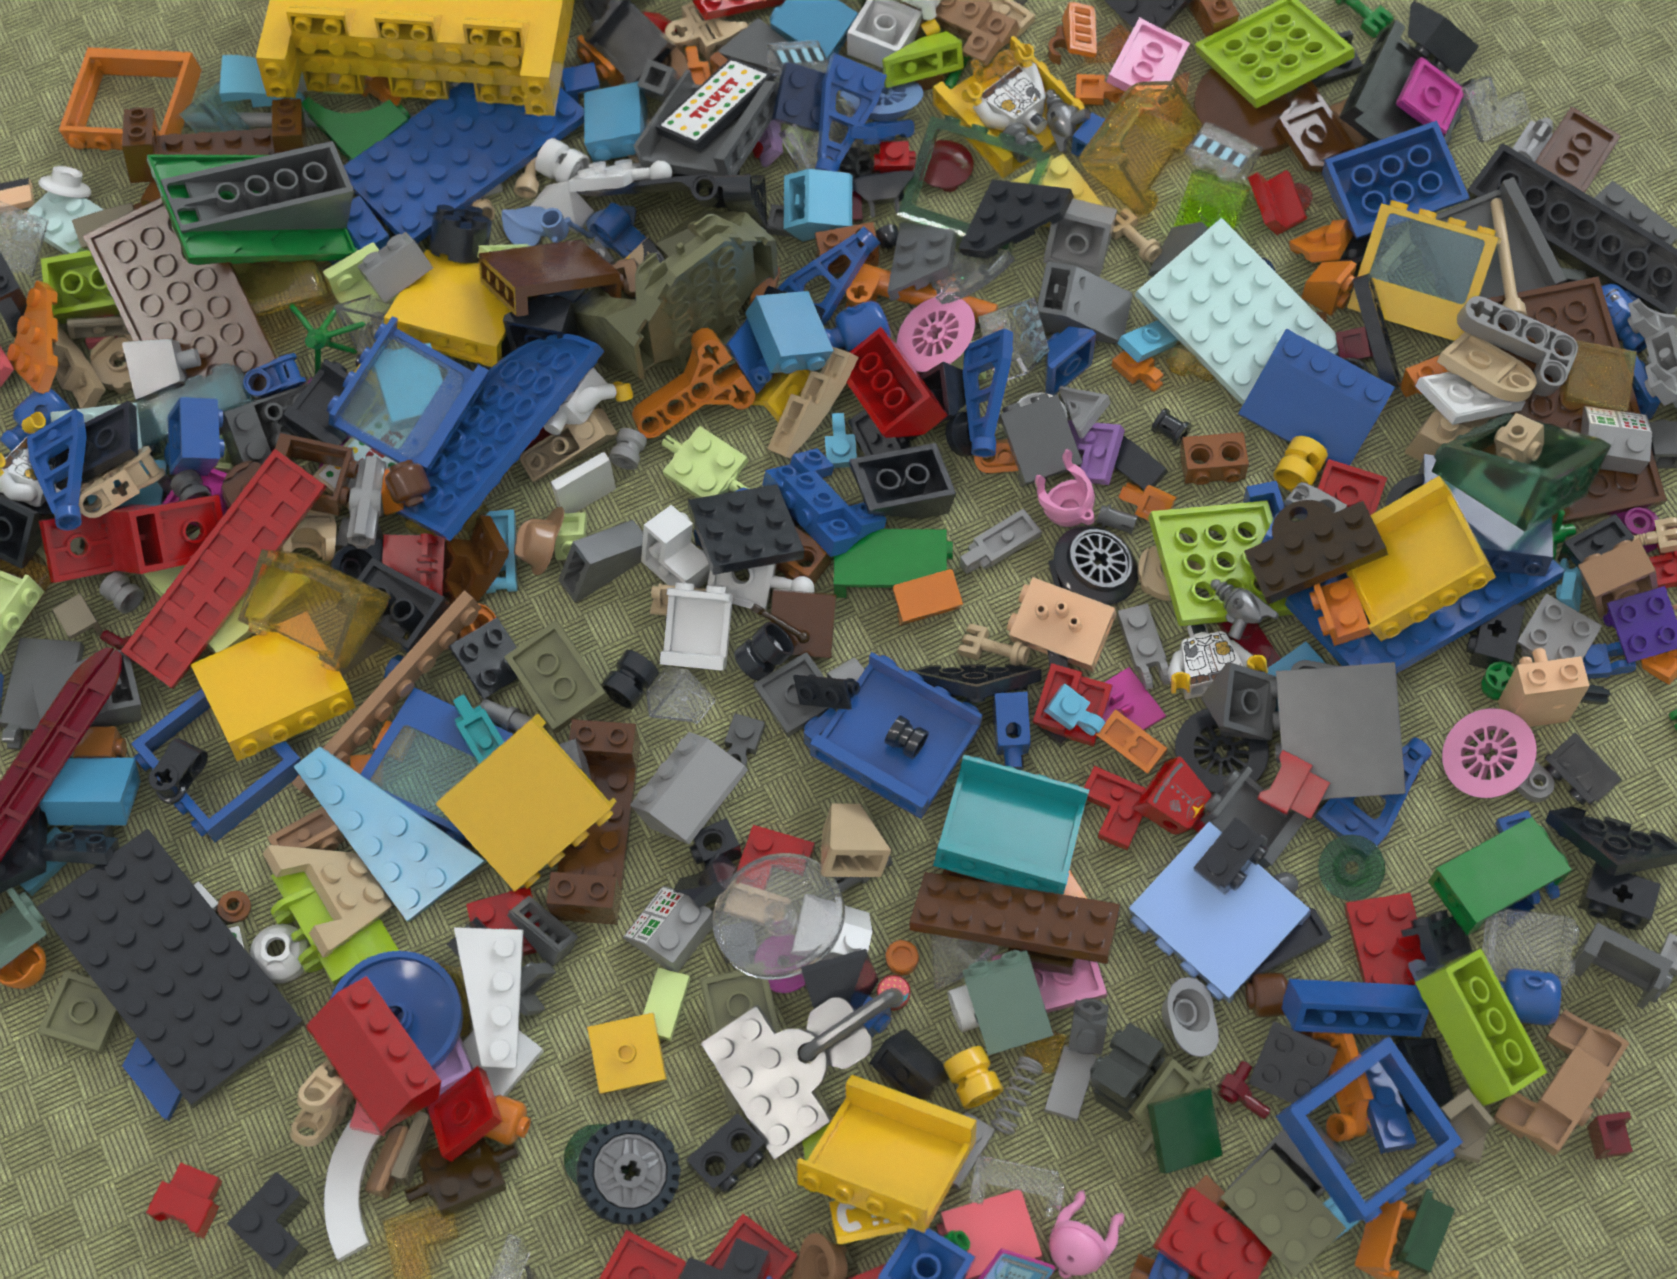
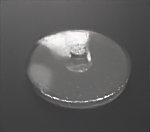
[712,853,845,979]

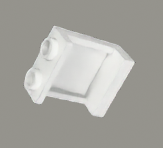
[660,582,733,671]

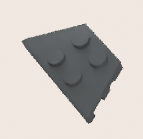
[887,222,957,301]

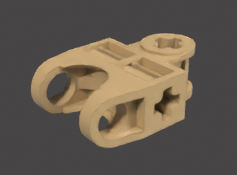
[665,2,749,62]
[79,446,166,518]
[275,510,336,562]
[290,1059,356,1147]

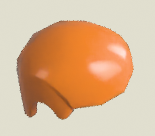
[0,943,46,989]

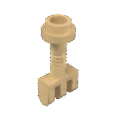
[1112,208,1162,262]
[1633,517,1677,553]
[957,624,1030,666]

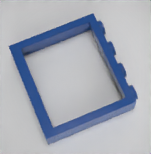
[131,689,301,843]
[1275,1037,1463,1224]

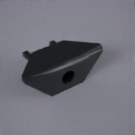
[852,171,915,217]

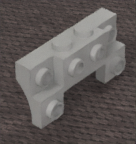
[1628,298,1677,408]

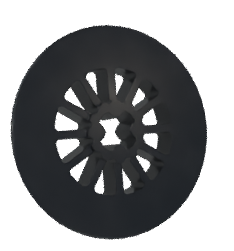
[1054,526,1138,605]
[1175,708,1269,793]

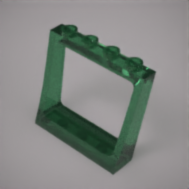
[897,115,1054,253]

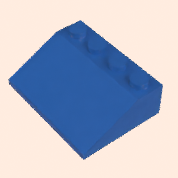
[1322,121,1469,239]
[1238,328,1395,466]

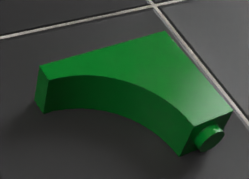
[302,96,411,161]

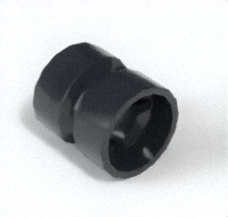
[734,622,794,681]
[601,650,659,710]

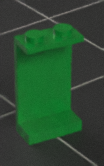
[834,529,953,598]
[1428,816,1572,936]

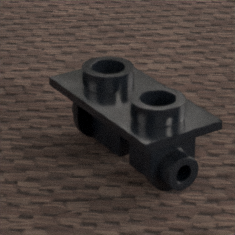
[793,674,860,710]

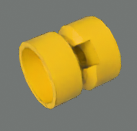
[1273,436,1328,492]
[944,1046,1003,1110]

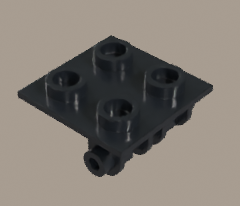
[448,617,518,699]
[1249,1021,1338,1113]

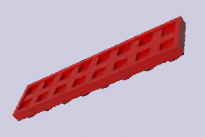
[121,449,327,689]

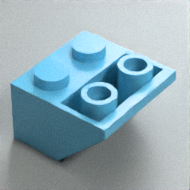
[784,169,852,242]

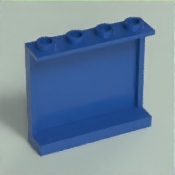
[810,652,982,819]

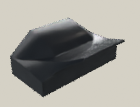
[673,853,736,908]

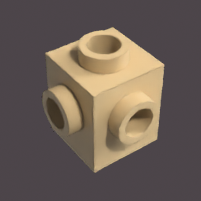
[1494,413,1544,470]

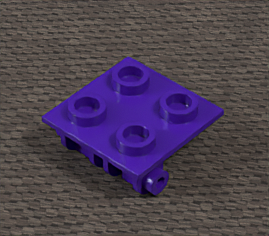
[1603,586,1677,663]

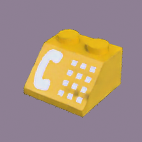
[828,1199,907,1245]

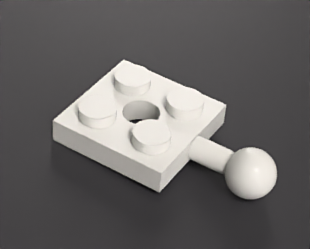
[569,159,672,192]
[707,564,814,610]

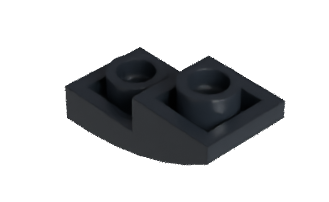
[1114,435,1168,491]

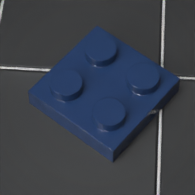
[772,62,838,133]

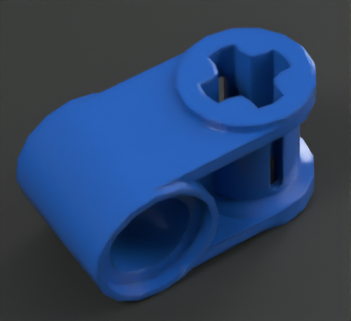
[243,353,307,399]

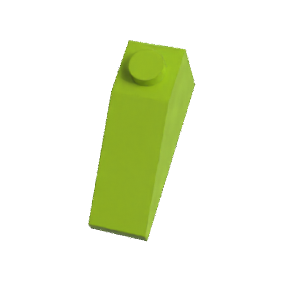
[882,31,964,88]

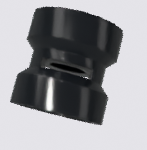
[884,715,929,759]

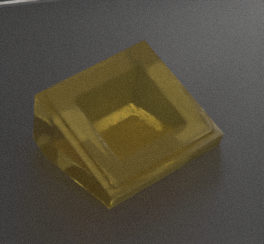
[1023,1031,1066,1074]

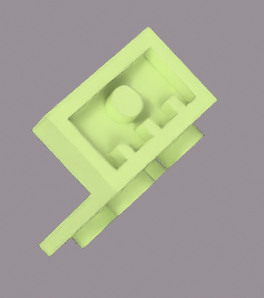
[322,242,399,330]

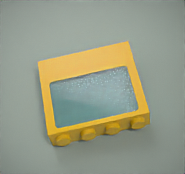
[1347,200,1502,341]

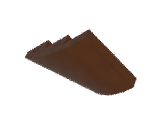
[443,515,510,605]

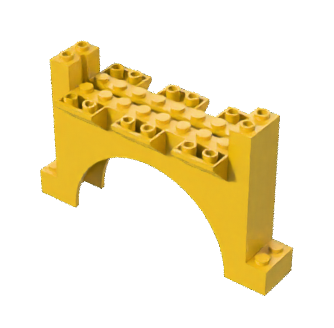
[256,0,575,116]

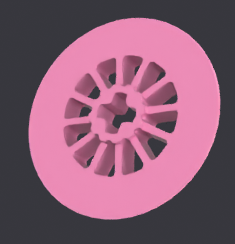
[897,295,975,372]
[1442,708,1537,798]

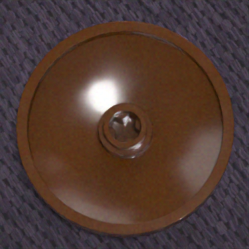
[1194,63,1302,157]

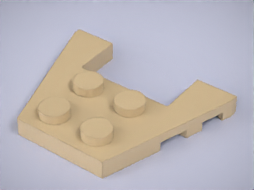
[263,845,393,958]

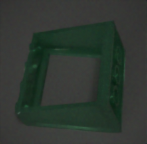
[1432,413,1612,532]

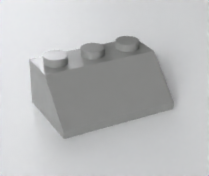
[630,732,748,844]

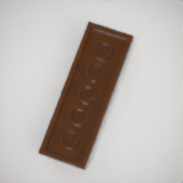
[909,872,1120,964]

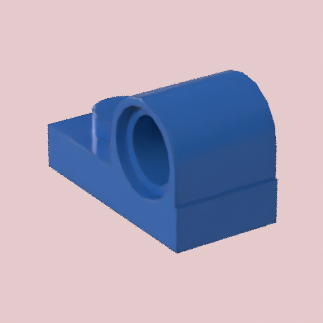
[590,202,647,259]

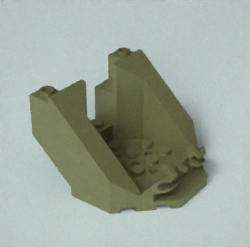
[572,210,778,379]

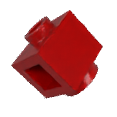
[874,141,916,186]

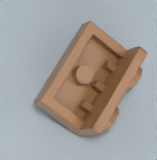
[267,807,345,851]

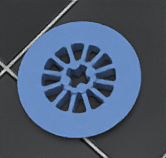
[840,81,923,120]

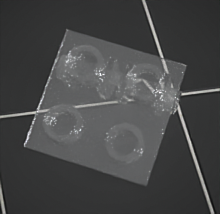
[0,201,49,276]

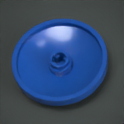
[330,951,463,1070]

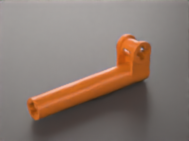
[845,263,998,327]

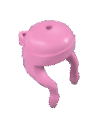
[1035,449,1095,527]
[1049,1190,1125,1278]

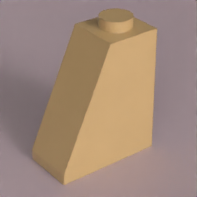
[821,803,891,877]

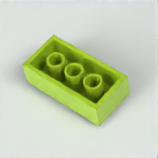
[41,250,120,324]
[1415,949,1547,1106]

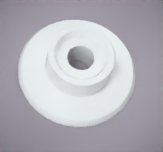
[38,166,91,198]

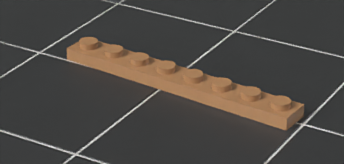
[292,591,482,798]

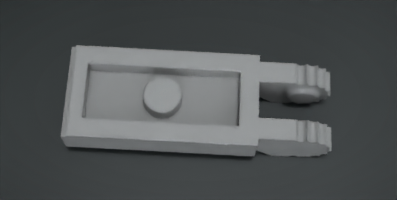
[1117,603,1171,690]

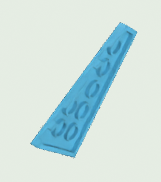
[294,747,487,921]

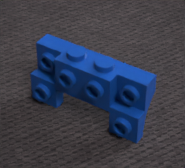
[762,449,887,557]

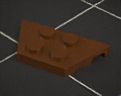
[1275,80,1356,172]

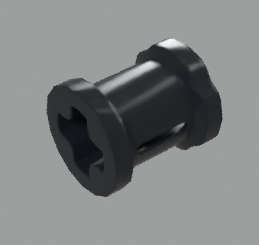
[1151,408,1192,447]

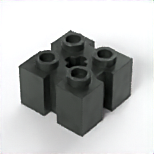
[1090,1022,1165,1122]

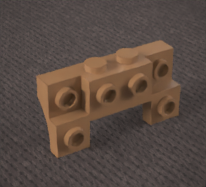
[903,0,1020,66]
[1493,1009,1629,1156]

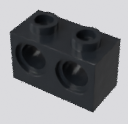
[686,1113,767,1197]

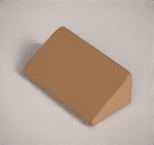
[365,1126,409,1199]

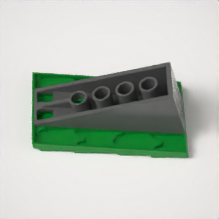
[147,141,356,265]

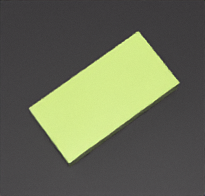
[643,968,690,1041]

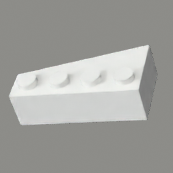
[454,927,523,1068]

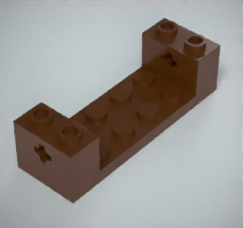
[122,98,307,183]
[546,719,641,925]

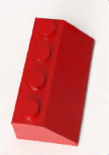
[847,327,948,438]
[306,976,442,1134]

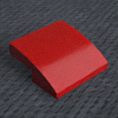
[1033,663,1113,747]

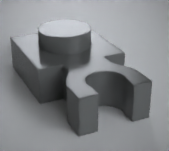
[725,713,765,768]

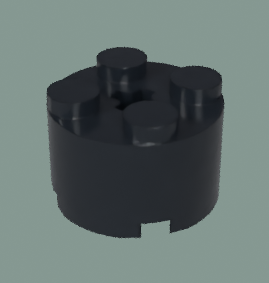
[429,205,492,263]

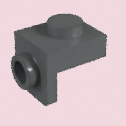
[520,962,556,1016]

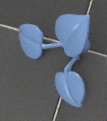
[502,206,636,304]

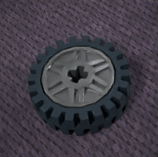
[576,1120,680,1225]

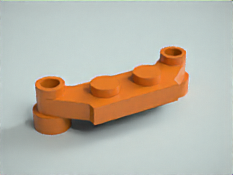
[1298,1031,1374,1142]

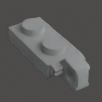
[959,509,1042,574]

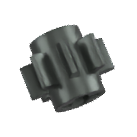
[839,147,874,179]

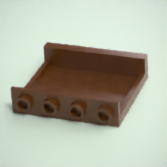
[478,239,624,317]

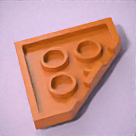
[7,280,58,394]

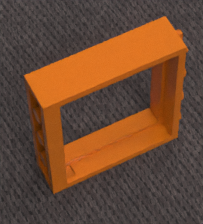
[59,47,202,151]

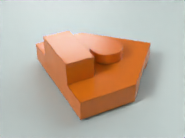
[1289,219,1353,263]

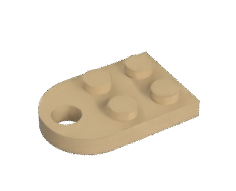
[1437,332,1537,402]

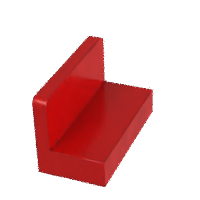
[1248,170,1307,235]

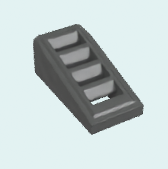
[507,896,578,967]

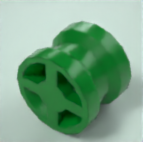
[1481,661,1515,701]

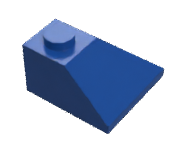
[1045,326,1096,396]
[877,1228,975,1279]

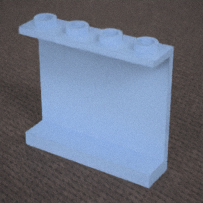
[1129,822,1310,1003]

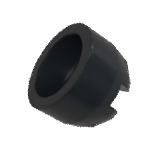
[875,224,899,250]

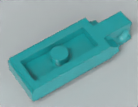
[453,694,504,764]

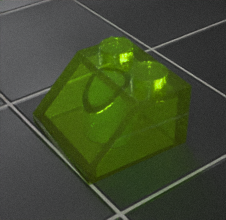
[1173,168,1252,231]

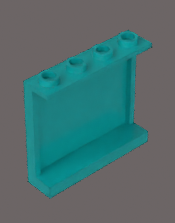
[933,755,1090,894]

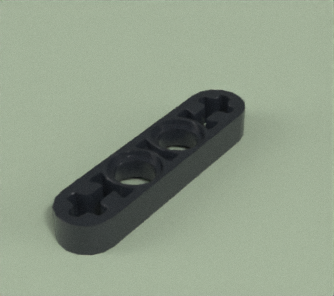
[1353,273,1402,388]

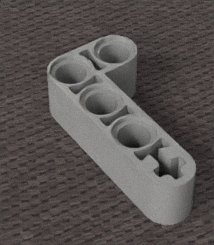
[1457,296,1578,397]

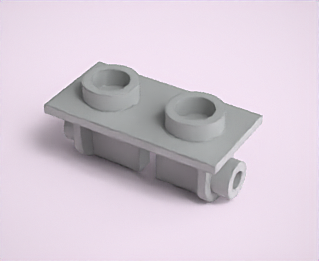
[1512,117,1553,162]

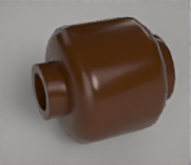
[385,459,431,508]
[1245,973,1288,1018]

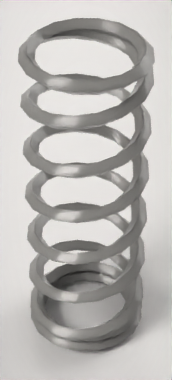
[990,1056,1043,1135]

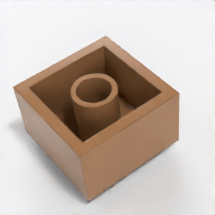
[1578,538,1658,618]

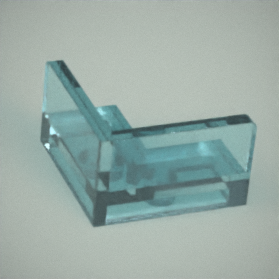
[179,81,251,133]

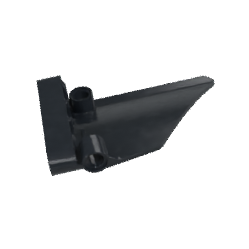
[576,174,767,230]

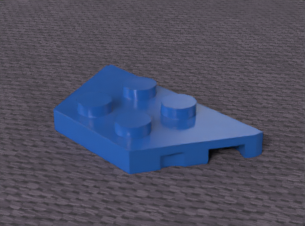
[122,1038,183,1121]

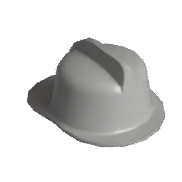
[1161,977,1219,1057]

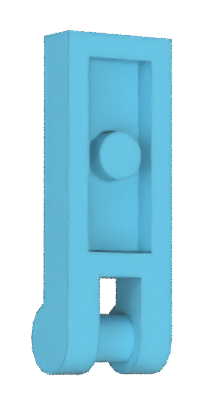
[483,509,518,594]

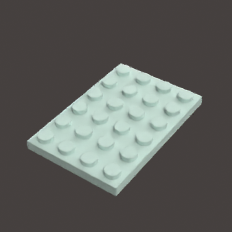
[1135,218,1339,406]

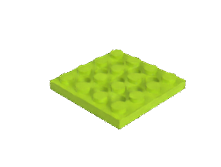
[1195,0,1355,109]
[1148,501,1294,626]

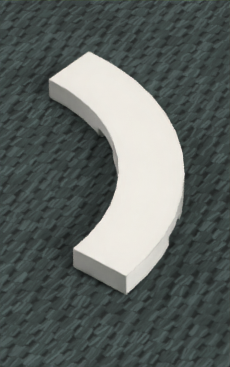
[324,1120,387,1262]

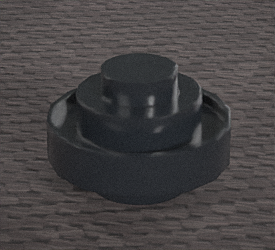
[945,411,973,457]

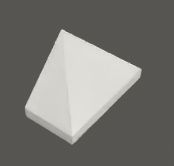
[530,181,594,234]

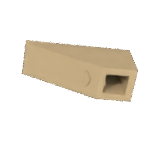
[519,409,617,482]

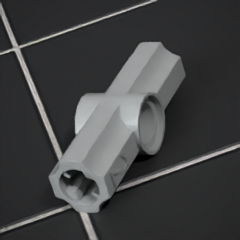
[347,456,387,549]

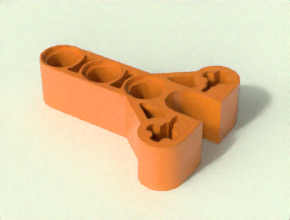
[632,328,755,438]

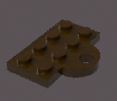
[1244,500,1388,605]

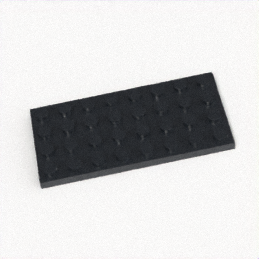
[37,829,304,1108]

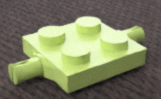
[662,425,750,498]

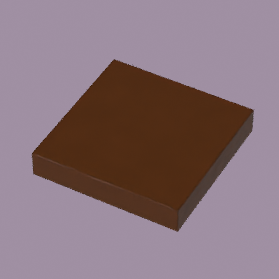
[771,589,836,658]

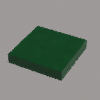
[1147,1087,1223,1174]

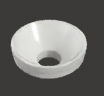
[250,924,310,984]

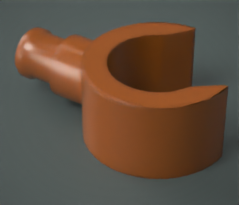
[1048,26,1072,65]
[1129,1253,1155,1279]

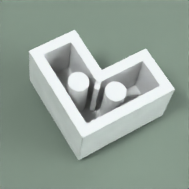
[641,505,710,588]

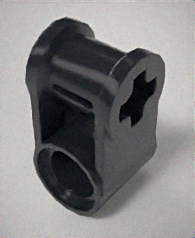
[149,738,208,804]

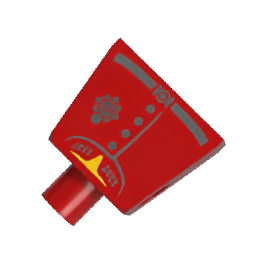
[1132,756,1212,835]

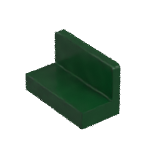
[1395,1188,1455,1275]

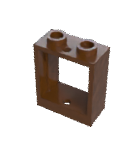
[275,433,359,516]

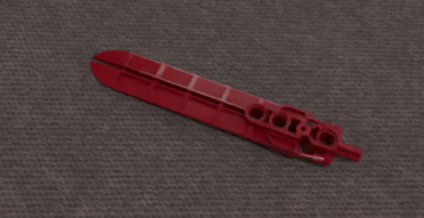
[0,647,122,862]

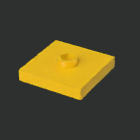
[587,1013,667,1094]

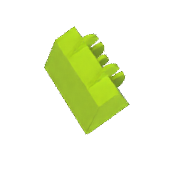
[270,871,399,987]

